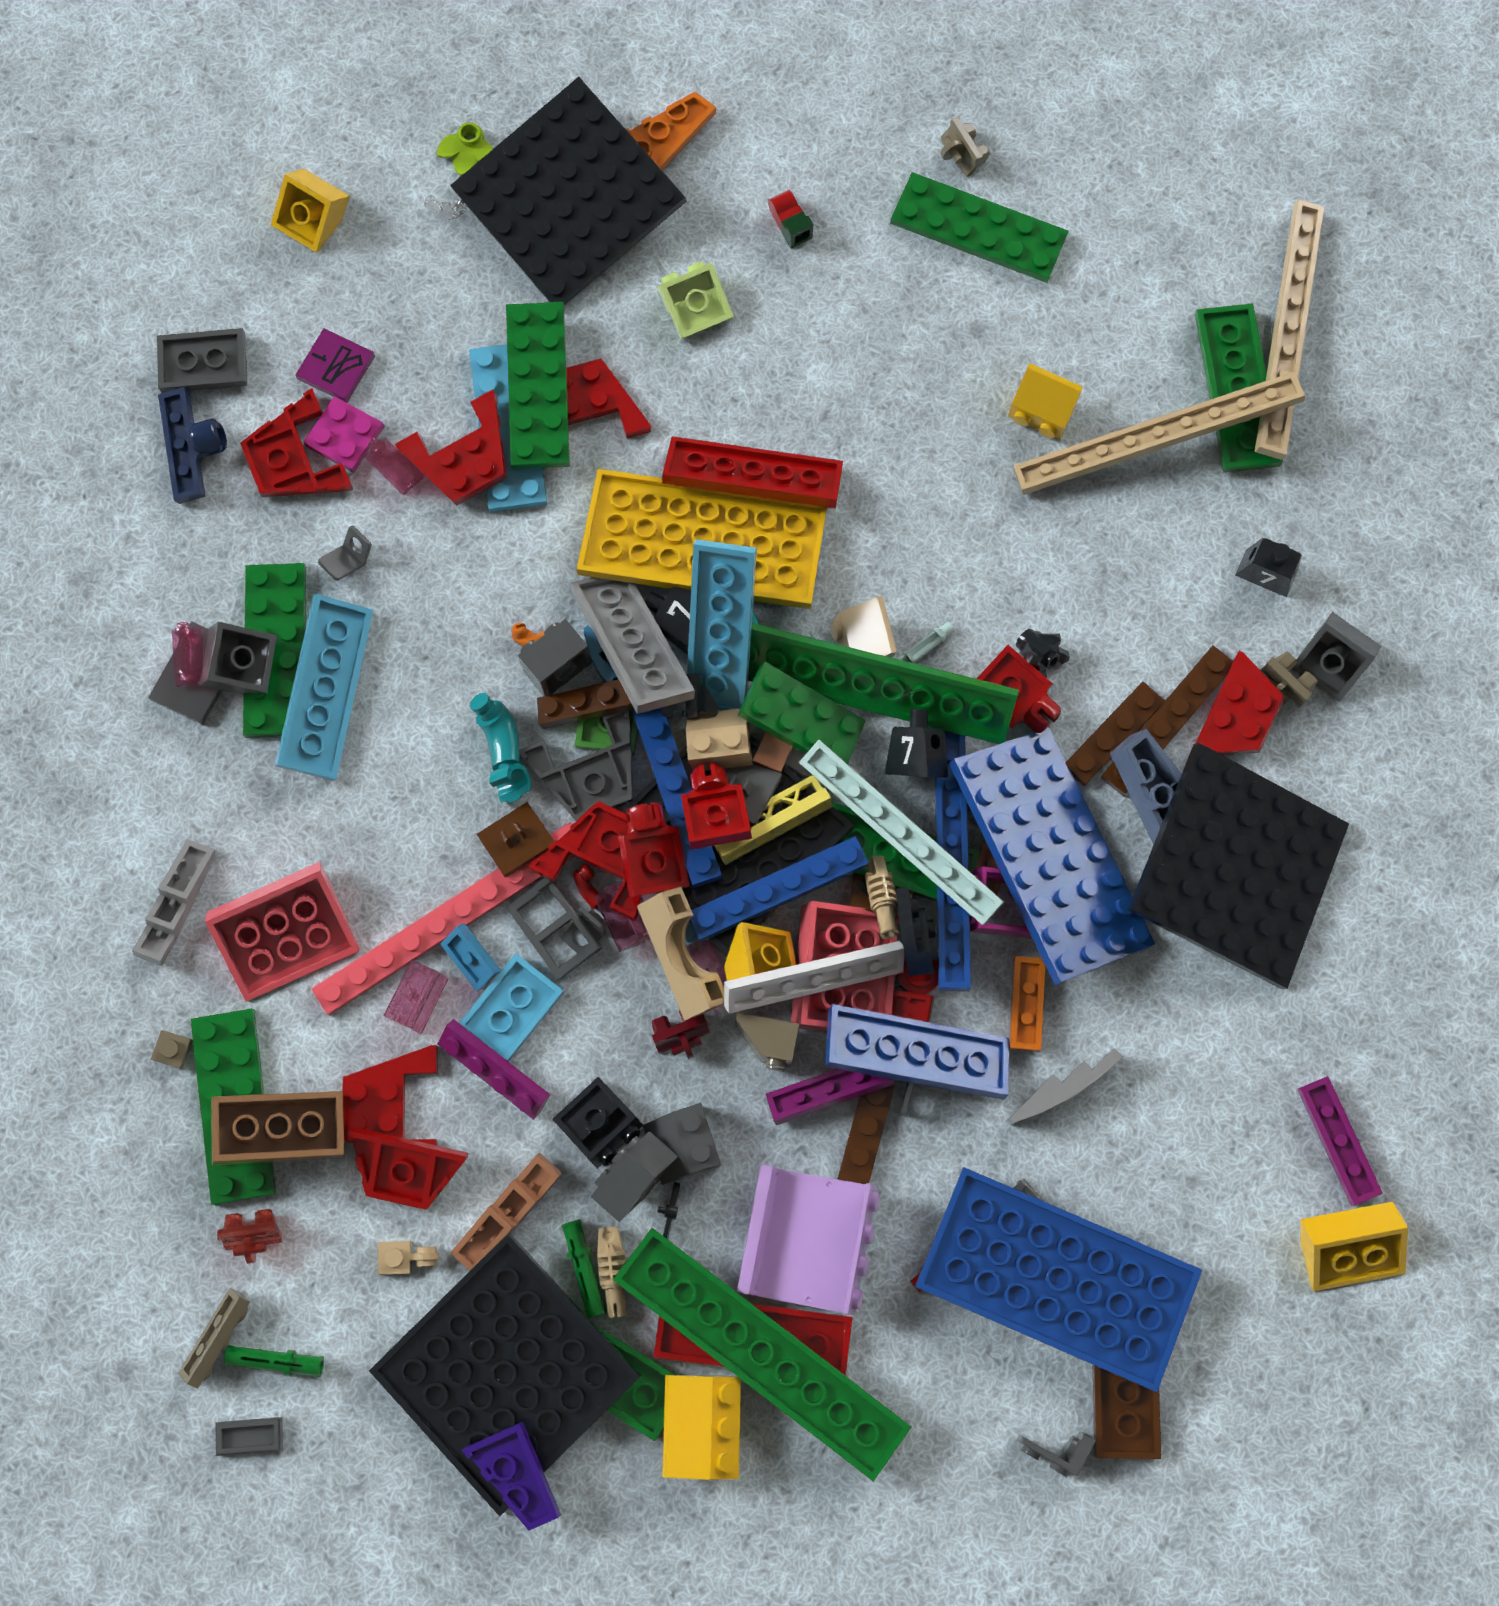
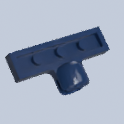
[158,387,227,504]

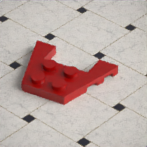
[567,358,651,438]
[240,388,353,497]
[395,389,507,506]
[529,801,641,921]
[342,1045,438,1146]

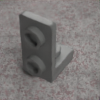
[1016,1432,1096,1477]

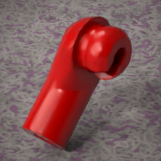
[573,864,605,910]

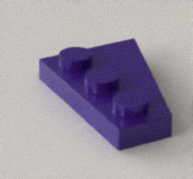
[461,1421,561,1531]

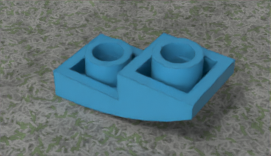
[583,625,618,682]

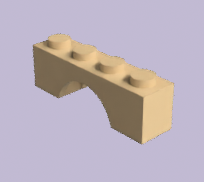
[637,887,724,1020]

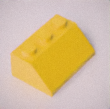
[1300,1201,1408,1292]
[662,1375,741,1480]

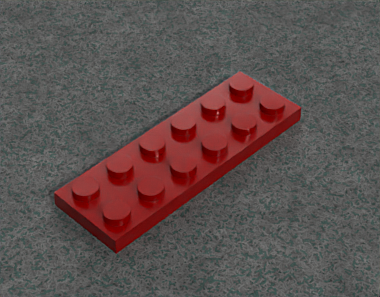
[662,436,843,508]
[653,1304,853,1376]

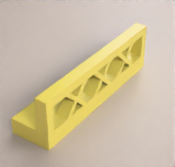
[714,775,832,865]

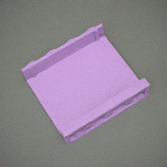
[737,1164,880,1315]

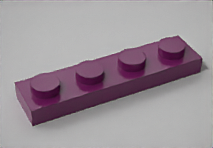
[437,1019,550,1120]
[766,1069,894,1126]
[1297,1076,1383,1206]

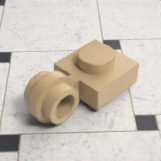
[378,1241,439,1275]

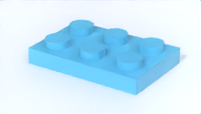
[459,953,564,1062]

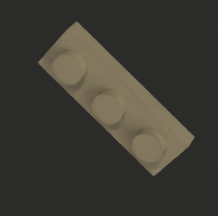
[178,1288,250,1389]

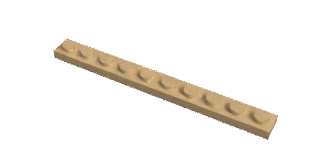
[1255,199,1324,460]
[1013,371,1305,495]

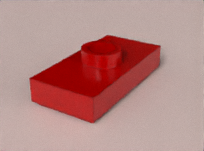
[892,990,934,1022]

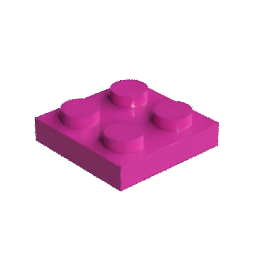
[303,396,385,473]

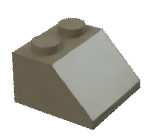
[736,1012,799,1072]

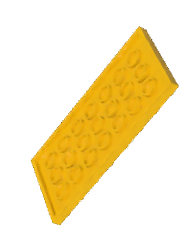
[576,469,827,609]

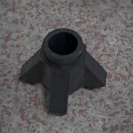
[1016,629,1070,678]
[661,674,719,718]

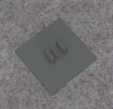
[725,764,783,825]

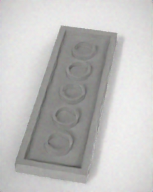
[571,577,695,714]

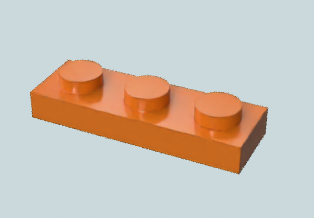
[1009,956,1045,1052]

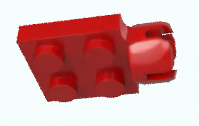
[976,644,1061,733]
[681,763,752,850]
[618,802,690,898]

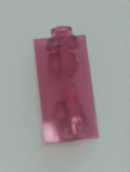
[364,438,424,495]
[171,622,204,687]

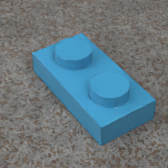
[440,923,501,991]

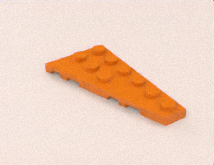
[626,91,716,171]

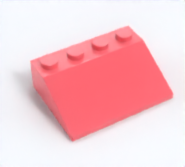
[205,862,360,1002]
[791,901,899,1032]

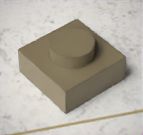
[150,1030,193,1070]

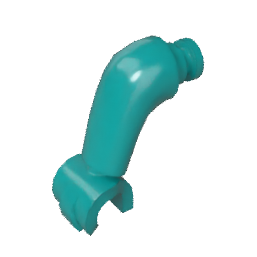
[470,693,531,803]

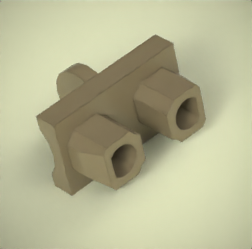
[940,117,990,177]
[1261,651,1318,707]

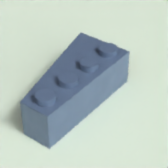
[1110,729,1182,845]

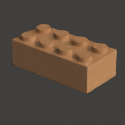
[211,1091,344,1166]

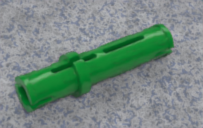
[561,1219,607,1318]
[224,1345,324,1377]

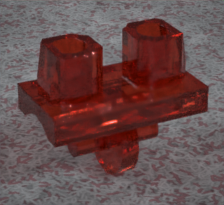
[217,1209,282,1264]

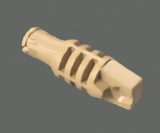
[865,856,900,939]
[597,1226,627,1318]

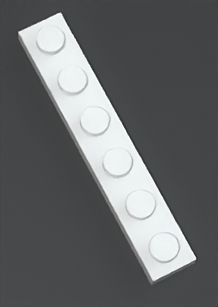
[724,941,904,1014]

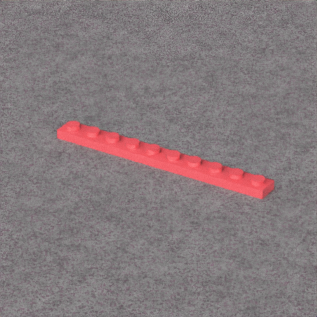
[312,822,574,1016]

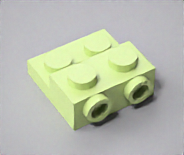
[657,261,734,339]

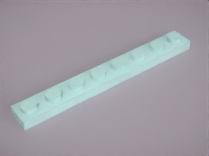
[799,740,1004,926]

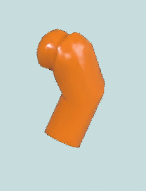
[511,623,545,647]

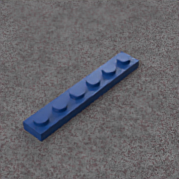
[690,836,869,943]

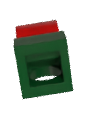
[768,190,814,249]

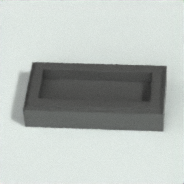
[215,1417,283,1456]

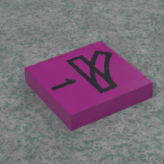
[295,328,375,403]

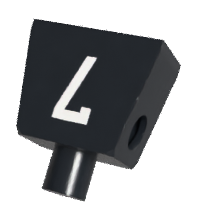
[1235,538,1302,598]
[645,587,691,655]
[885,709,948,778]

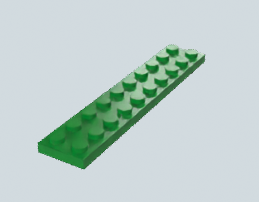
[748,623,1019,744]
[613,1228,912,1482]

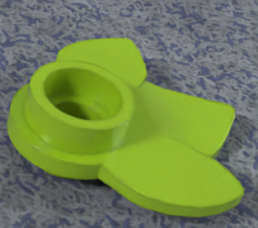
[437,122,492,176]

